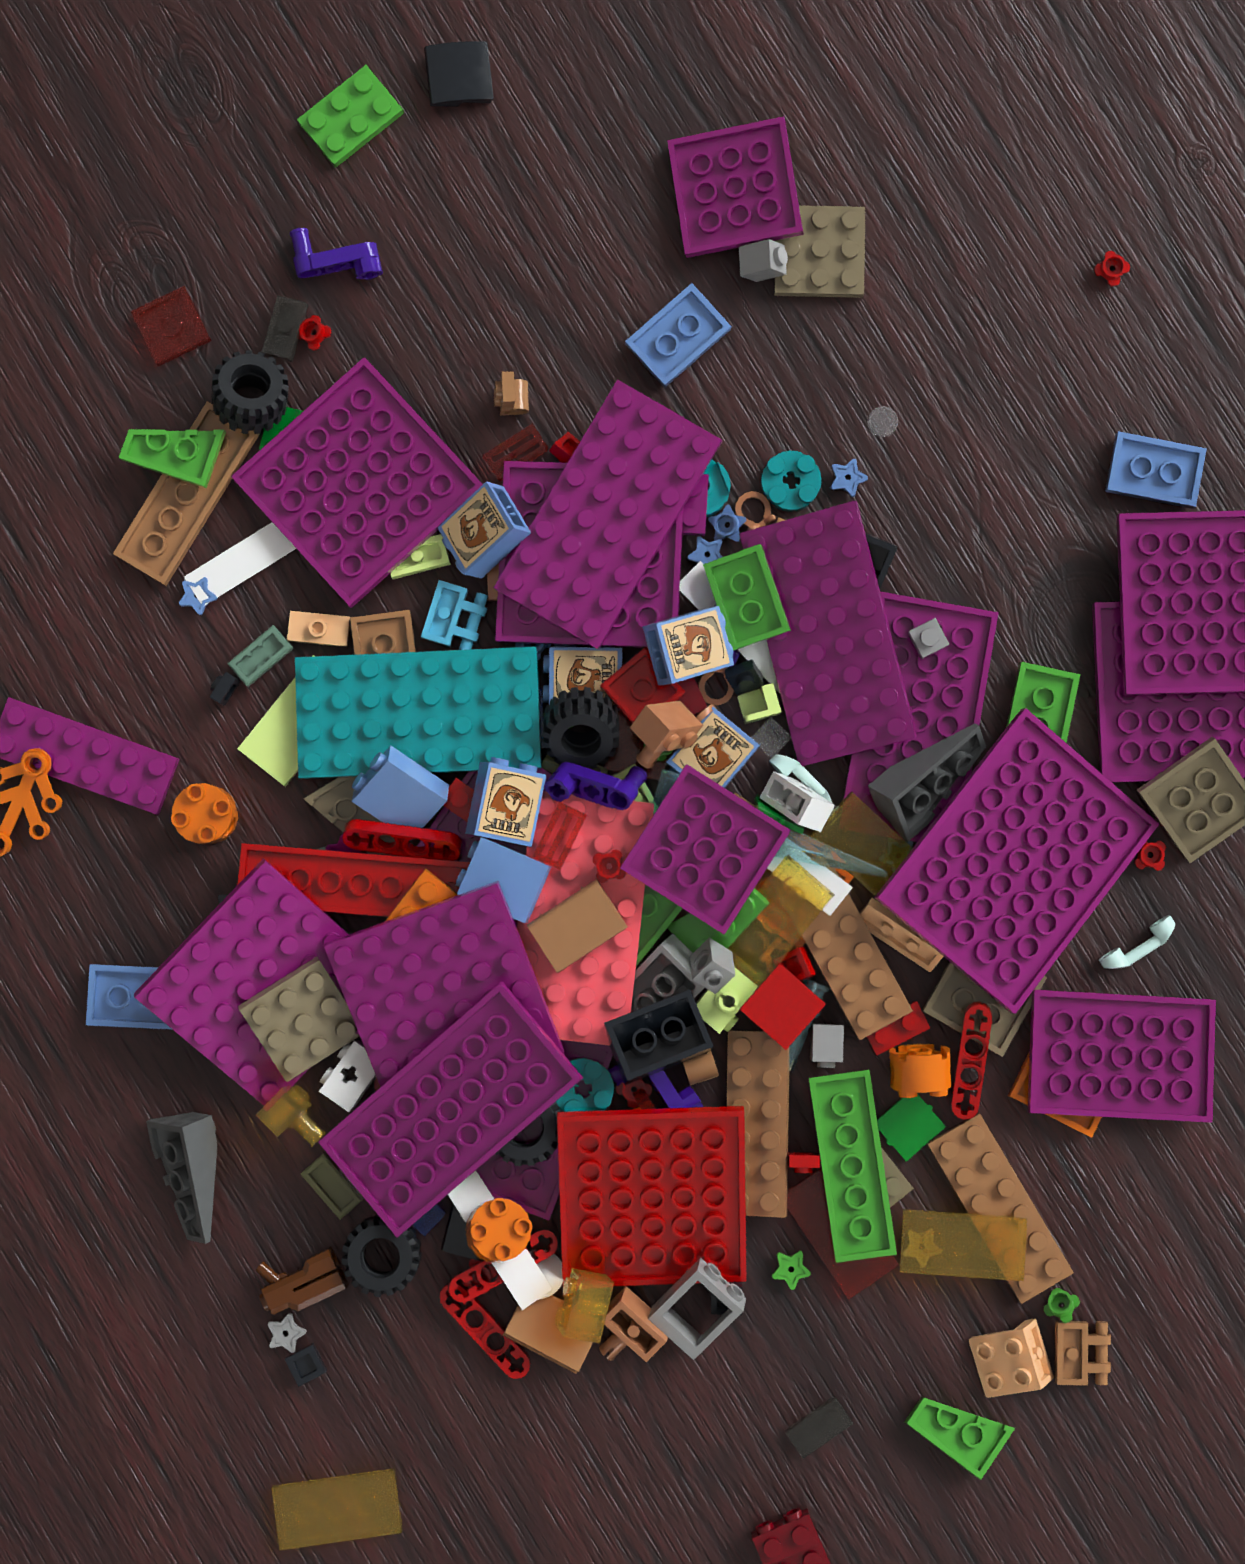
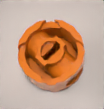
[171,783,238,845]
[889,1044,951,1098]
[465,1198,532,1263]

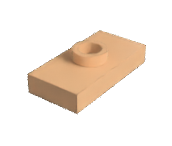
[287,611,351,648]

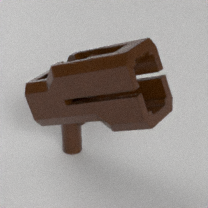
[255,1247,349,1315]

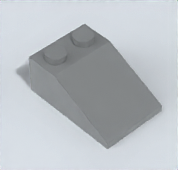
[631,934,705,1012]

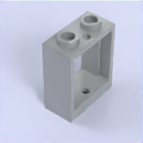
[648,1258,746,1360]

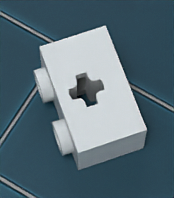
[760,771,835,832]
[319,1040,376,1112]

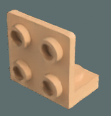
[969,1318,1054,1398]

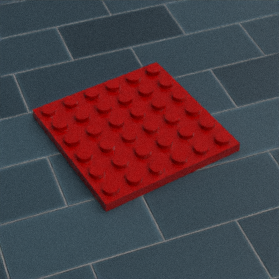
[557,1106,746,1288]

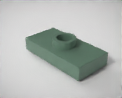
[227,625,294,687]

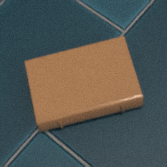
[527,879,628,973]
[503,1295,602,1374]

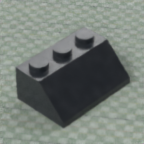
[604,989,714,1085]

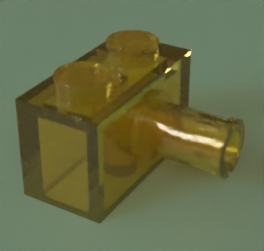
[256,1085,326,1147]
[556,1268,614,1343]

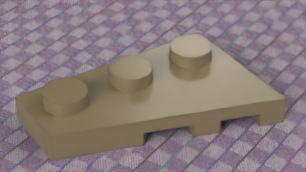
[304,776,395,855]

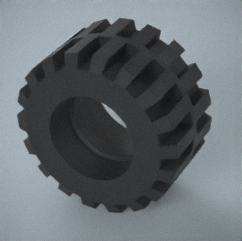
[212,350,289,434]
[543,687,619,769]
[495,1102,561,1166]
[341,1215,422,1297]

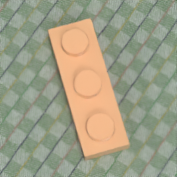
[860,898,944,972]

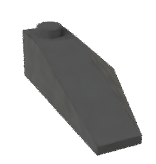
[868,724,986,842]
[146,1112,217,1244]

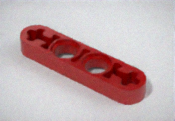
[342,819,462,861]
[951,1001,992,1120]
[448,1230,558,1303]
[440,1282,531,1379]

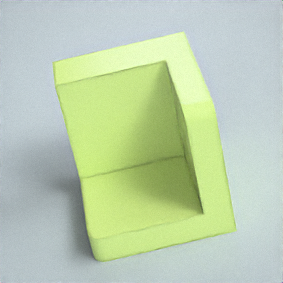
[737,683,781,724]

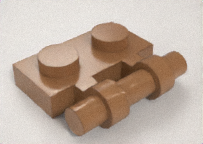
[1055,1321,1111,1386]

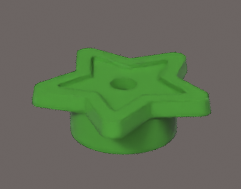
[771,1251,811,1290]

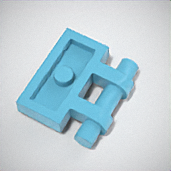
[421,580,488,650]

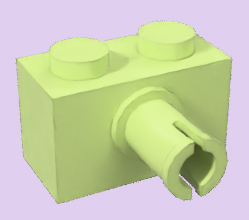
[696,968,758,1034]

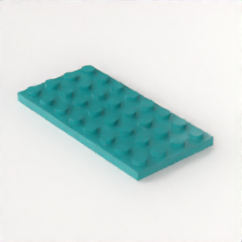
[295,647,542,779]

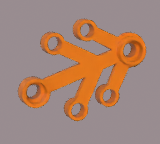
[0,748,62,857]

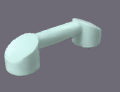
[769,754,834,822]
[1099,915,1175,969]

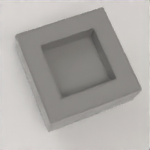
[908,618,949,659]

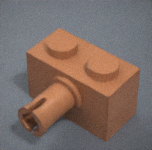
[630,701,703,769]
[599,1286,668,1362]

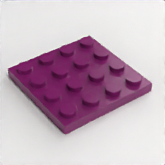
[667,116,804,258]
[620,764,791,935]

